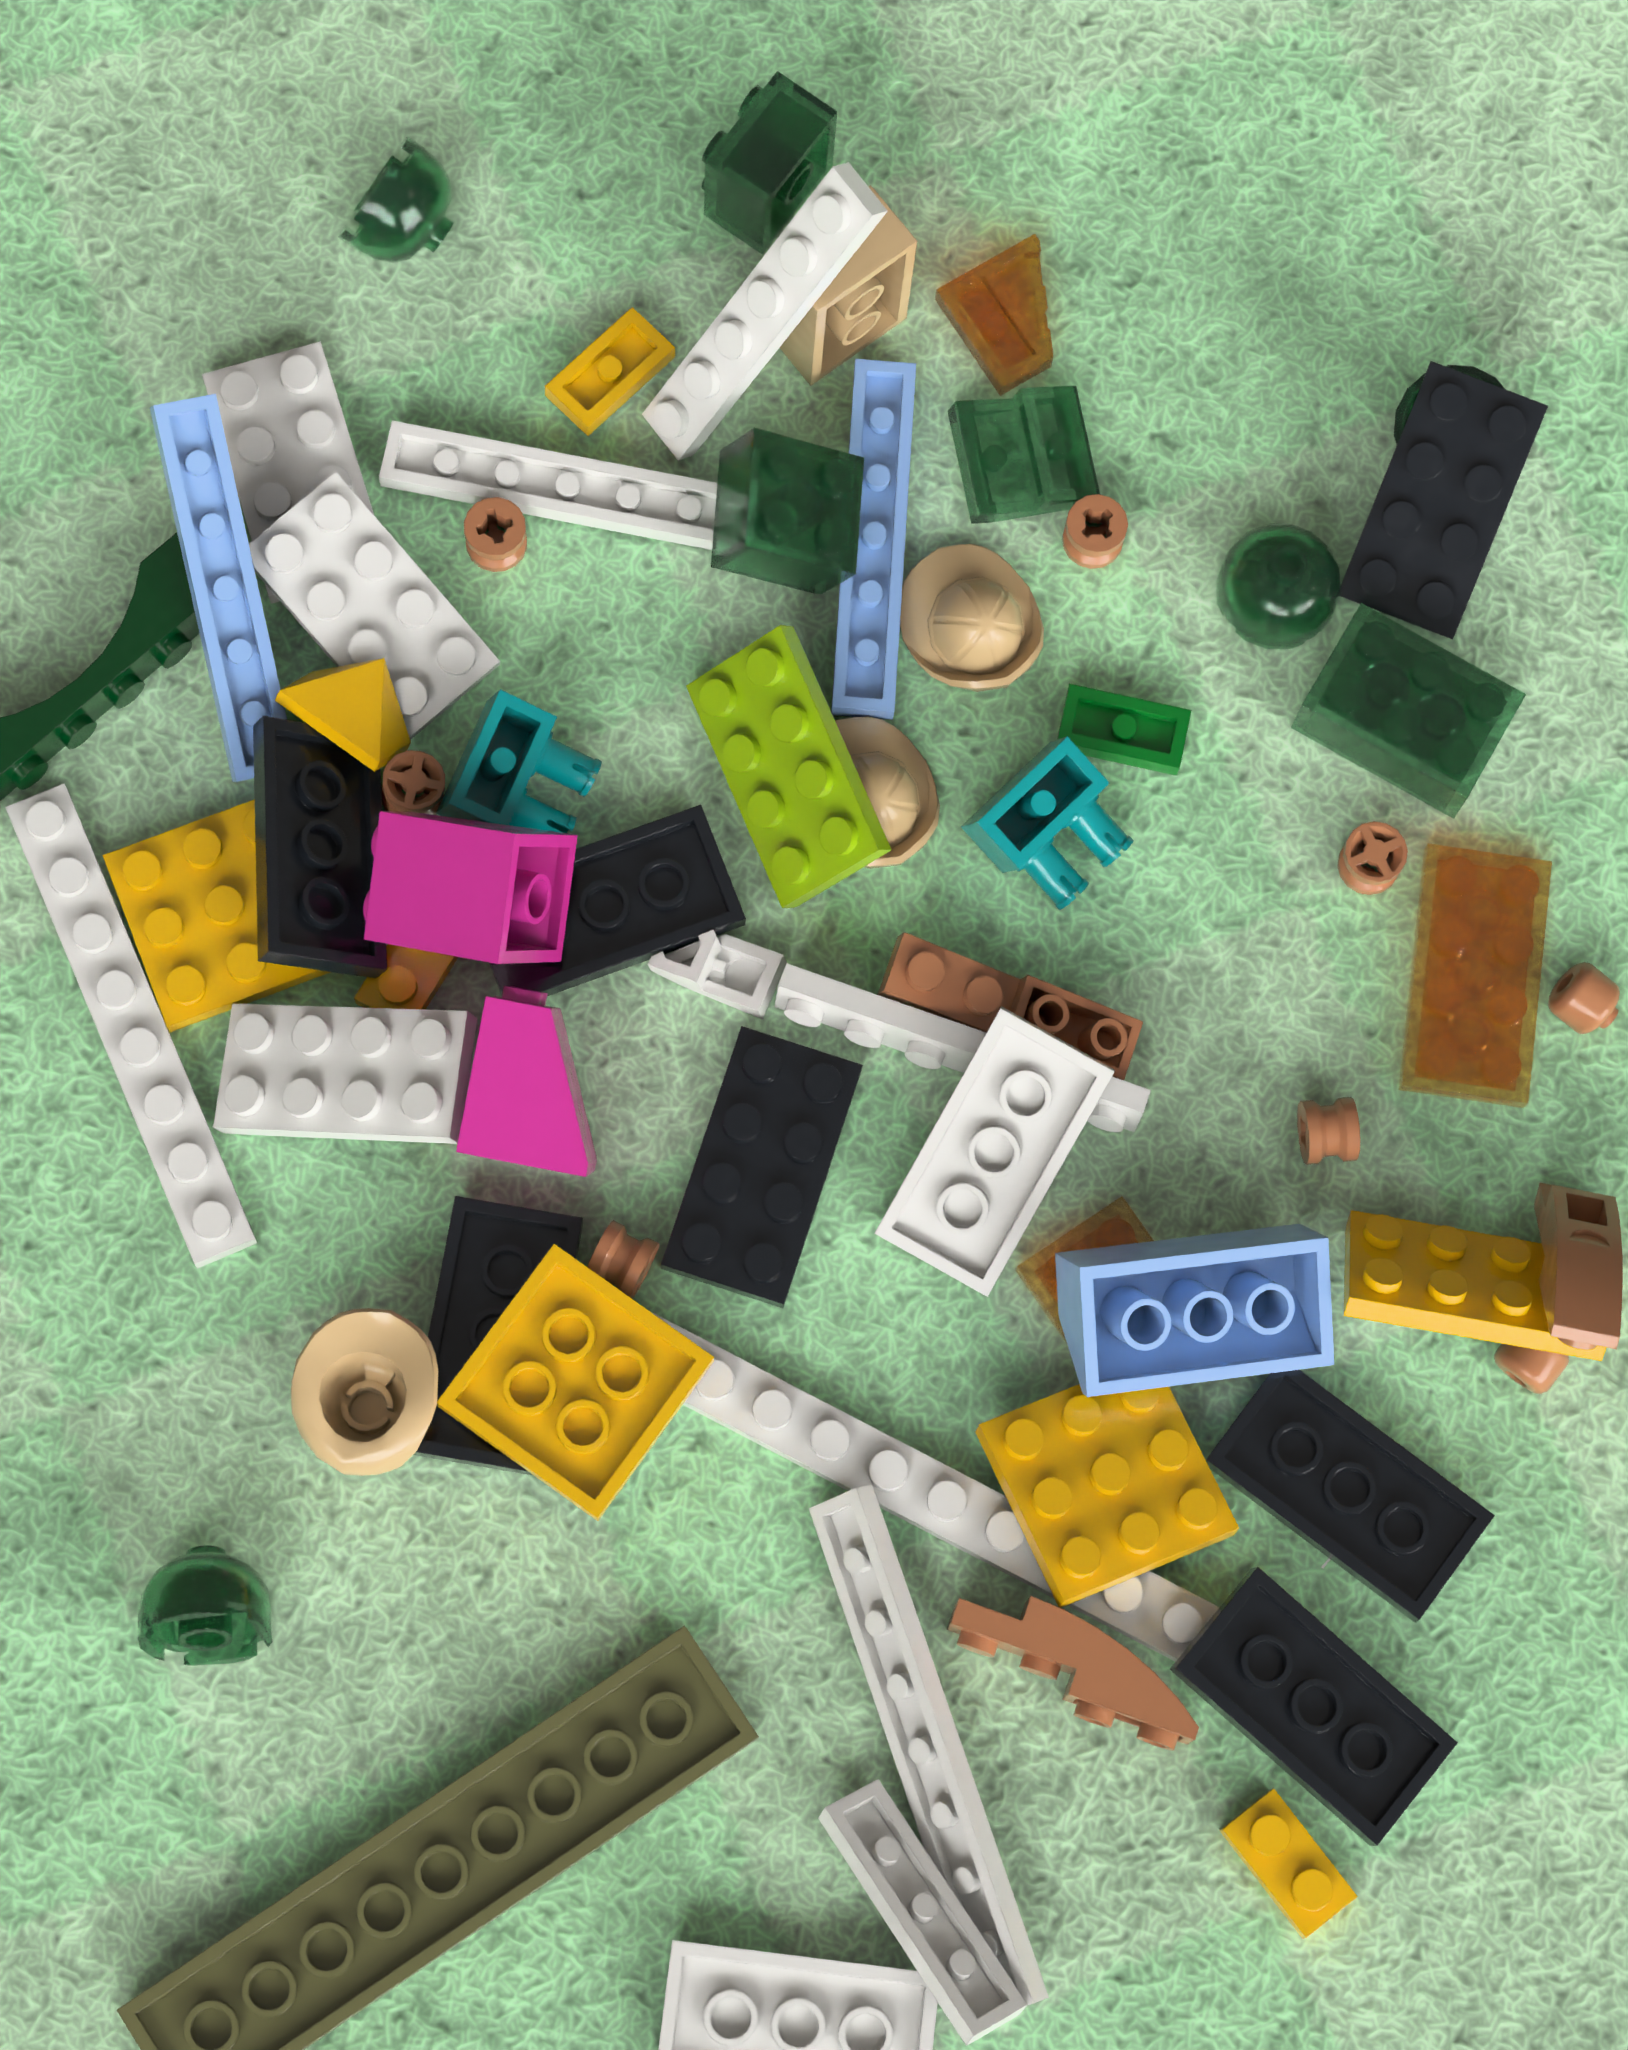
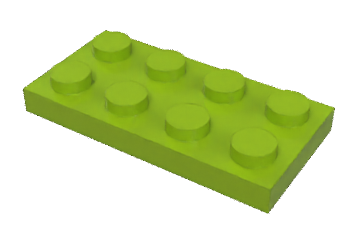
[686,625,892,908]

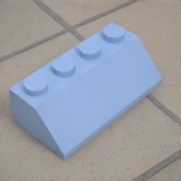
[1055,1224,1334,1397]

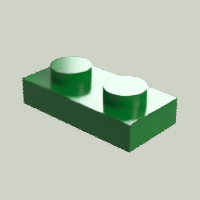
[1057,683,1192,776]

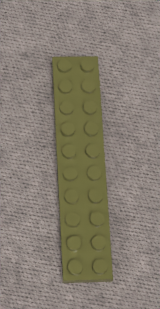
[116,1625,759,2050]

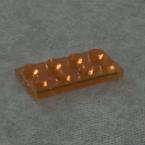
[1398,843,1552,1108]

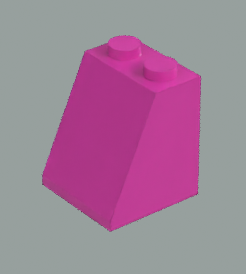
[363,811,578,964]
[456,986,597,1177]

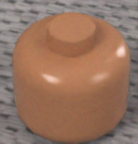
[1548,962,1620,1034]
[1494,1344,1569,1394]

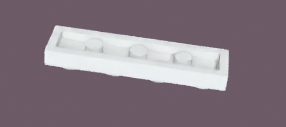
[818,1779,1027,2046]

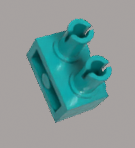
[436,689,602,833]
[961,736,1134,910]

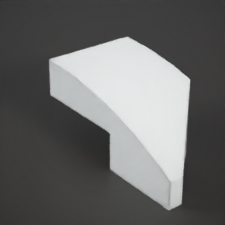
[648,929,787,1019]

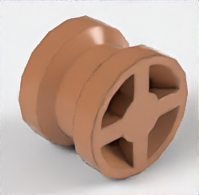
[1062,494,1128,569]
[464,497,527,572]
[381,750,445,815]
[1337,821,1408,895]
[1297,1097,1360,1165]
[587,1220,660,1299]

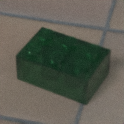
[1291,603,1526,819]

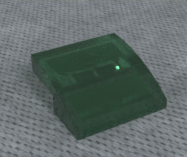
[947,386,1100,524]

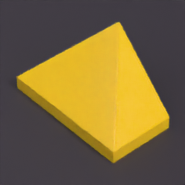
[275,658,411,772]

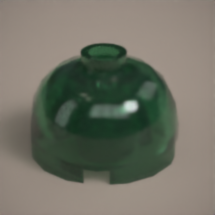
[338,136,454,263]
[1216,523,1341,649]
[137,1545,273,1666]

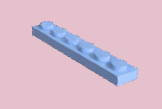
[831,359,916,720]
[150,394,287,782]

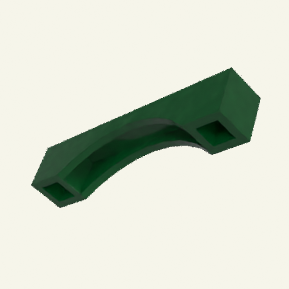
[0,532,199,801]

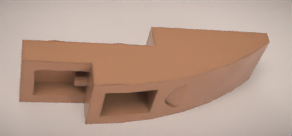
[877,932,1143,1080]
[1534,1183,1623,1350]
[946,1596,1199,1751]

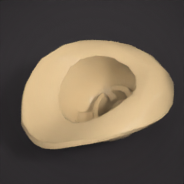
[900,544,1044,692]
[835,717,940,869]
[291,1308,439,1476]

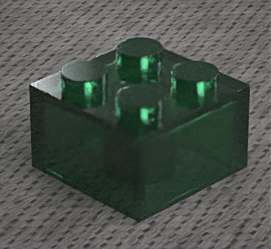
[701,71,837,255]
[711,427,864,594]

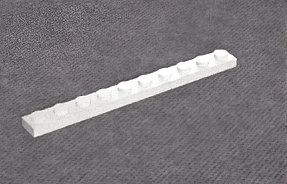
[650,1311,1219,1662]

